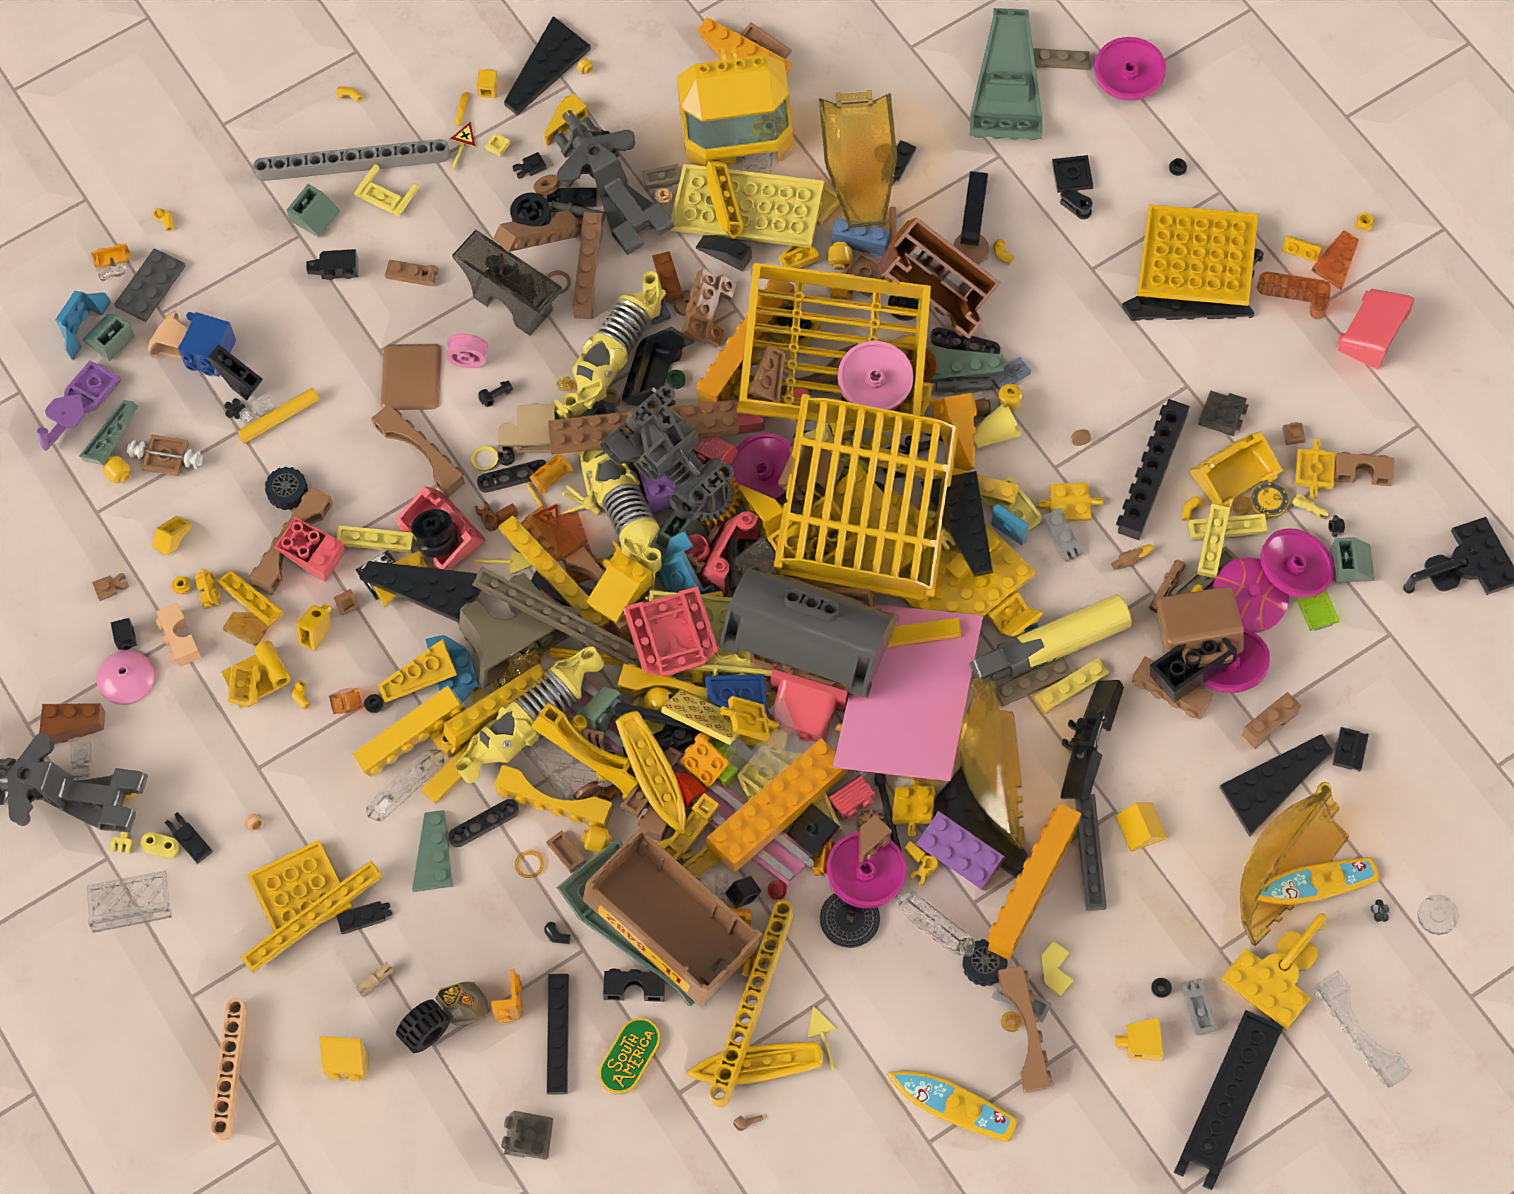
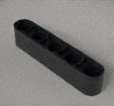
[960,171,988,246]

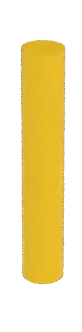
[237,387,320,444]

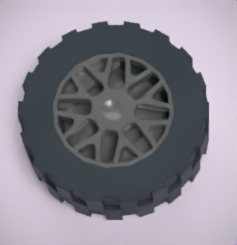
[265,467,308,510]
[962,939,1008,986]

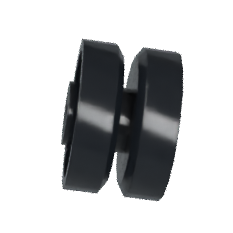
[411,509,458,558]

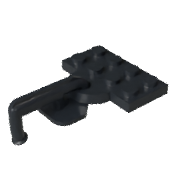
[1403,517,1514,595]

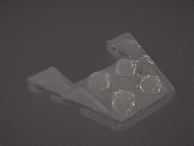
[723,698,804,779]

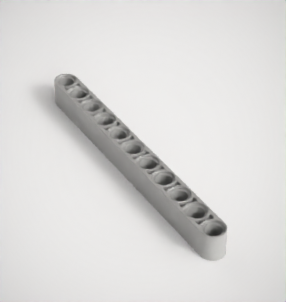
[253,139,450,181]

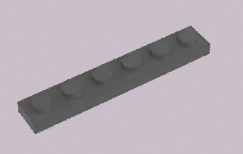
[1075,794,1107,911]

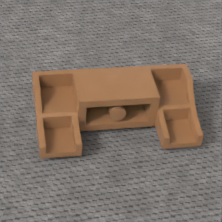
[681,268,736,347]

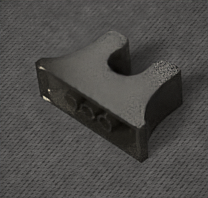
[452,229,563,336]

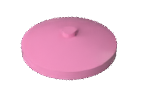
[838,341,913,411]

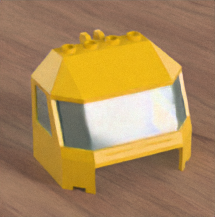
[677,46,793,167]

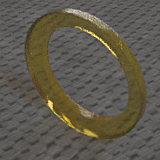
[515,850,544,878]

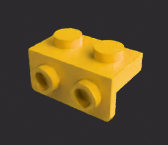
[227,664,261,707]

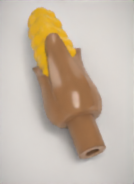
[1111,544,1154,570]

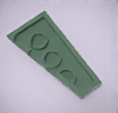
[927,347,1005,383]
[79,400,138,466]
[412,810,453,892]

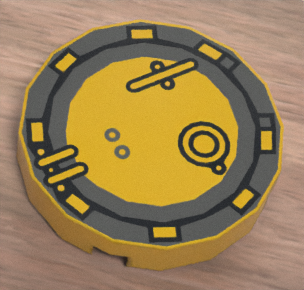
[1250,482,1289,518]

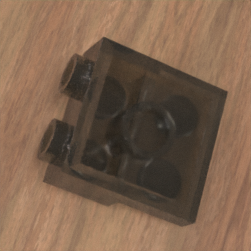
[1198,390,1249,436]
[501,1110,553,1160]

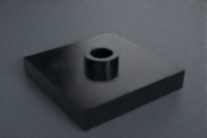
[787,803,840,857]

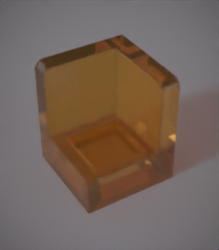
[329,688,362,714]

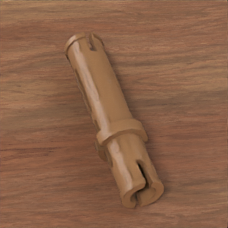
[1149,559,1186,613]

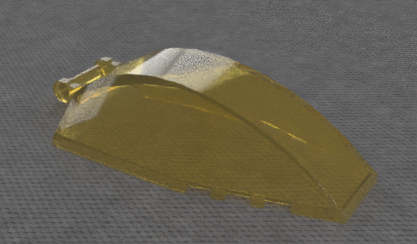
[819,90,897,227]
[959,678,1025,849]
[1240,782,1349,946]

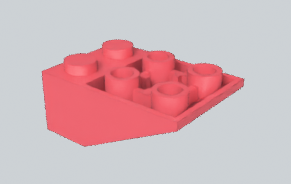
[274,517,346,582]

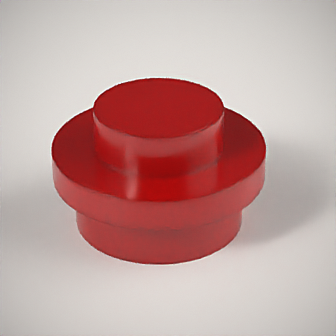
[767,880,787,900]

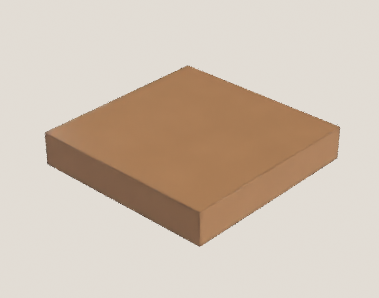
[842,251,884,298]

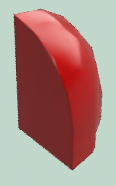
[675,772,707,809]

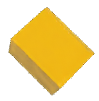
[1115,802,1168,852]

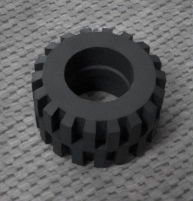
[396,999,451,1053]

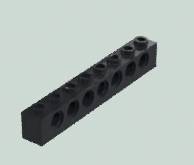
[1116,399,1190,540]

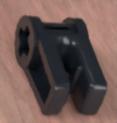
[1060,186,1093,220]

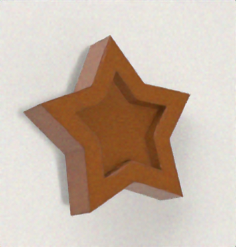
[597,784,621,802]

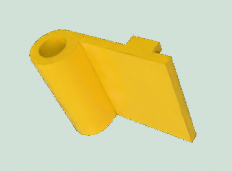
[221,641,291,708]

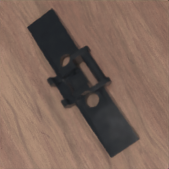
[1060,680,1124,800]

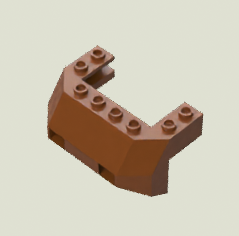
[879,217,1001,339]

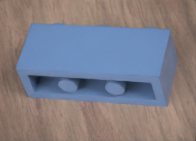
[832,218,889,256]

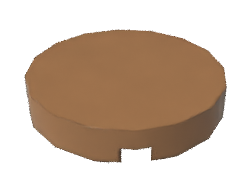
[953,234,989,265]

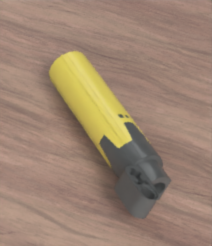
[969,594,1132,682]

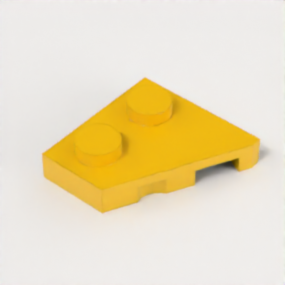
[779,244,820,269]

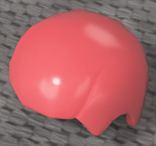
[684,534,710,564]

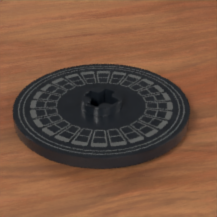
[820,893,880,948]

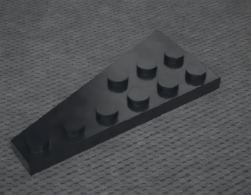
[504,16,591,115]
[921,471,993,577]
[359,561,482,623]
[1219,734,1332,837]

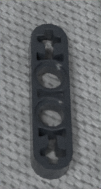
[930,327,1001,354]
[477,460,547,493]
[448,799,519,847]

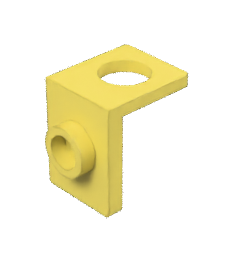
[554,400,585,419]

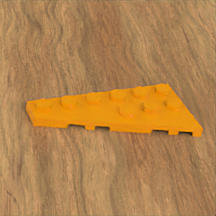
[697,17,793,75]

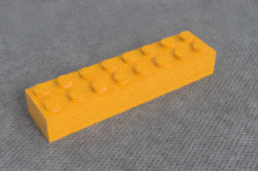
[696,280,795,404]
[706,738,848,873]
[987,803,1082,960]

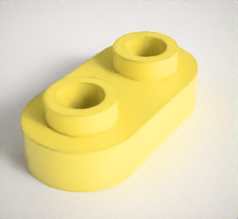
[141,832,180,859]

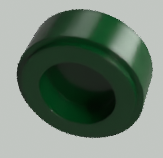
[667,370,685,389]

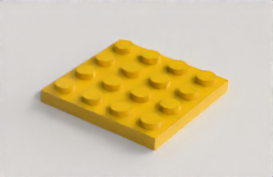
[246,840,353,932]

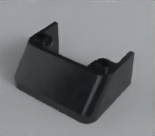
[622,326,694,409]

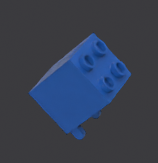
[178,312,236,377]

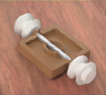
[127,434,203,476]

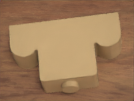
[498,403,555,454]

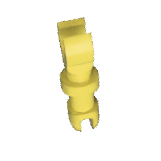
[1292,493,1329,519]

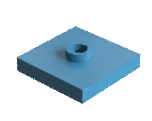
[991,504,1028,545]

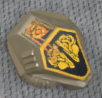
[435,982,488,1026]

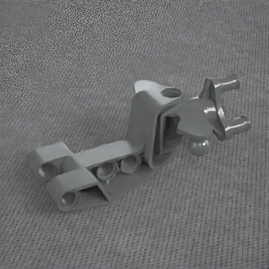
[554,110,674,255]
[0,733,148,832]

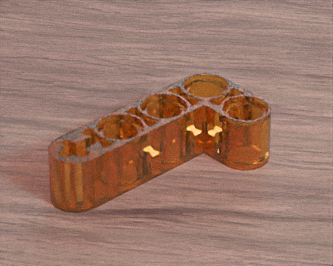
[1257,272,1331,319]

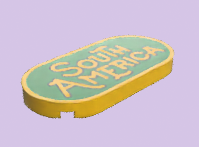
[599,1018,660,1095]

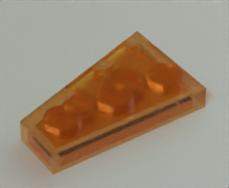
[1311,230,1359,290]

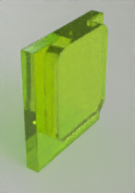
[1297,591,1339,631]

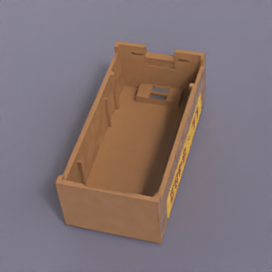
[583,827,763,1008]

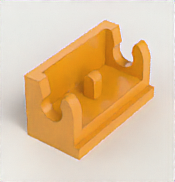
[530,454,573,494]

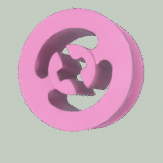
[445,334,488,368]

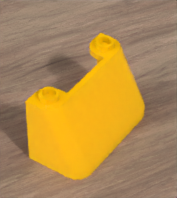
[1189,431,1283,507]

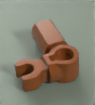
[475,501,519,531]

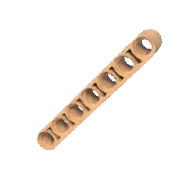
[211,998,247,1140]

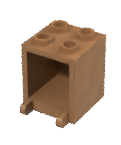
[778,445,845,505]

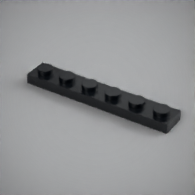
[547,974,569,1095]

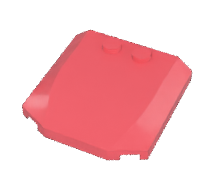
[623,586,718,677]

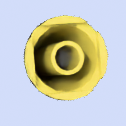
[973,403,1022,448]

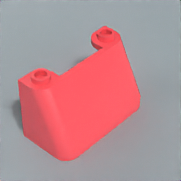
[1337,289,1415,370]
[395,486,486,570]
[698,512,760,597]

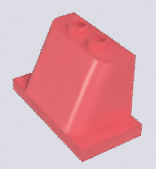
[770,669,848,742]

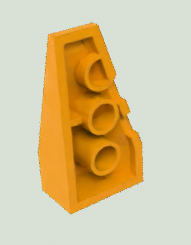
[932,393,977,471]

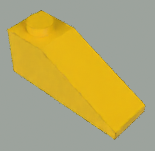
[543,93,588,146]

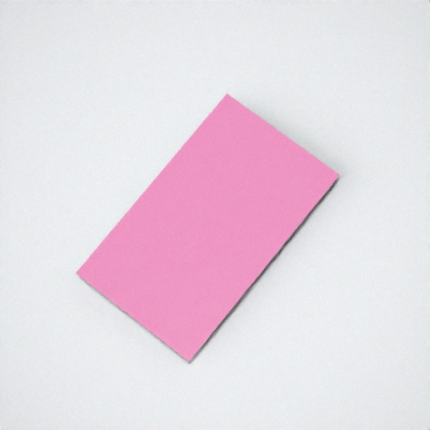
[833,604,983,781]

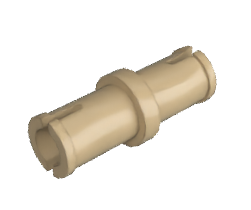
[355,961,395,997]

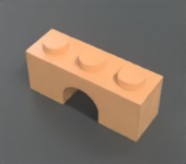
[155,602,201,667]

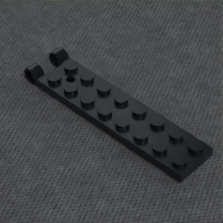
[1174,1010,1283,1191]

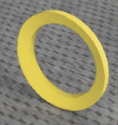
[471,446,498,471]

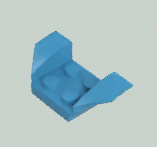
[55,291,111,360]
[657,531,716,595]
[425,635,480,704]

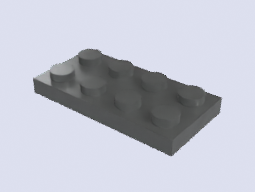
[114,248,186,322]

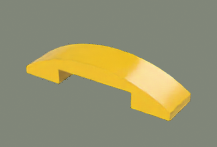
[662,793,720,861]

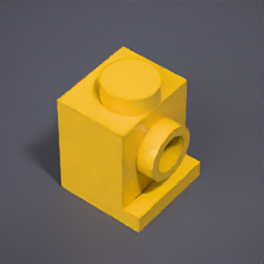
[430,727,462,758]

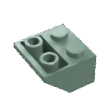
[287,184,340,238]
[82,314,135,361]
[656,508,708,549]
[1331,537,1375,582]
[578,686,622,732]

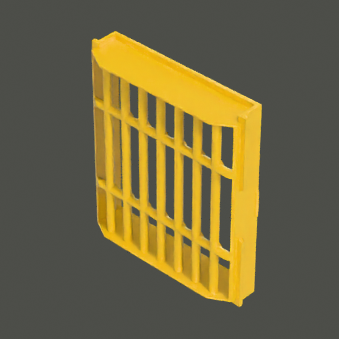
[737,263,931,435]
[774,394,959,602]

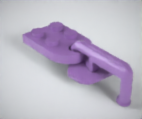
[37,360,121,451]

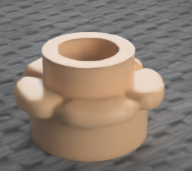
[655,188,672,205]
[244,814,264,832]

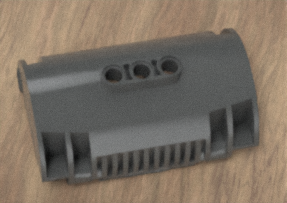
[719,565,899,698]

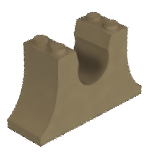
[459,572,580,689]

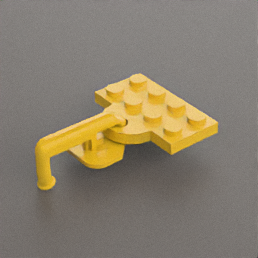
[1221,913,1326,1031]

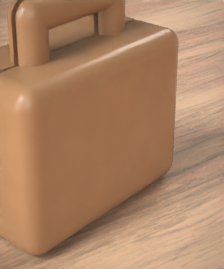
[381,344,441,410]
[1156,587,1244,669]

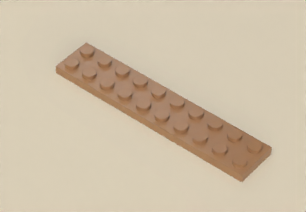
[548,400,739,455]

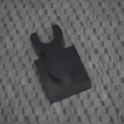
[512,152,547,179]

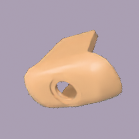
[148,311,188,359]

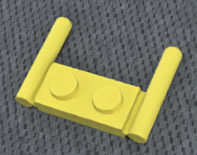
[354,164,419,217]

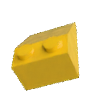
[737,485,784,542]
[586,552,653,623]
[319,1036,369,1082]

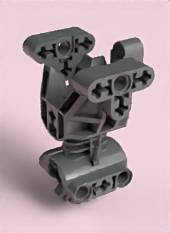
[600,385,734,522]

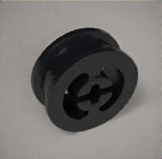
[510,192,552,226]

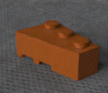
[39,703,105,744]

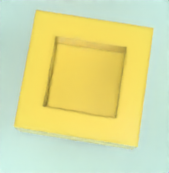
[485,133,510,157]

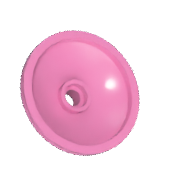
[97,650,155,705]

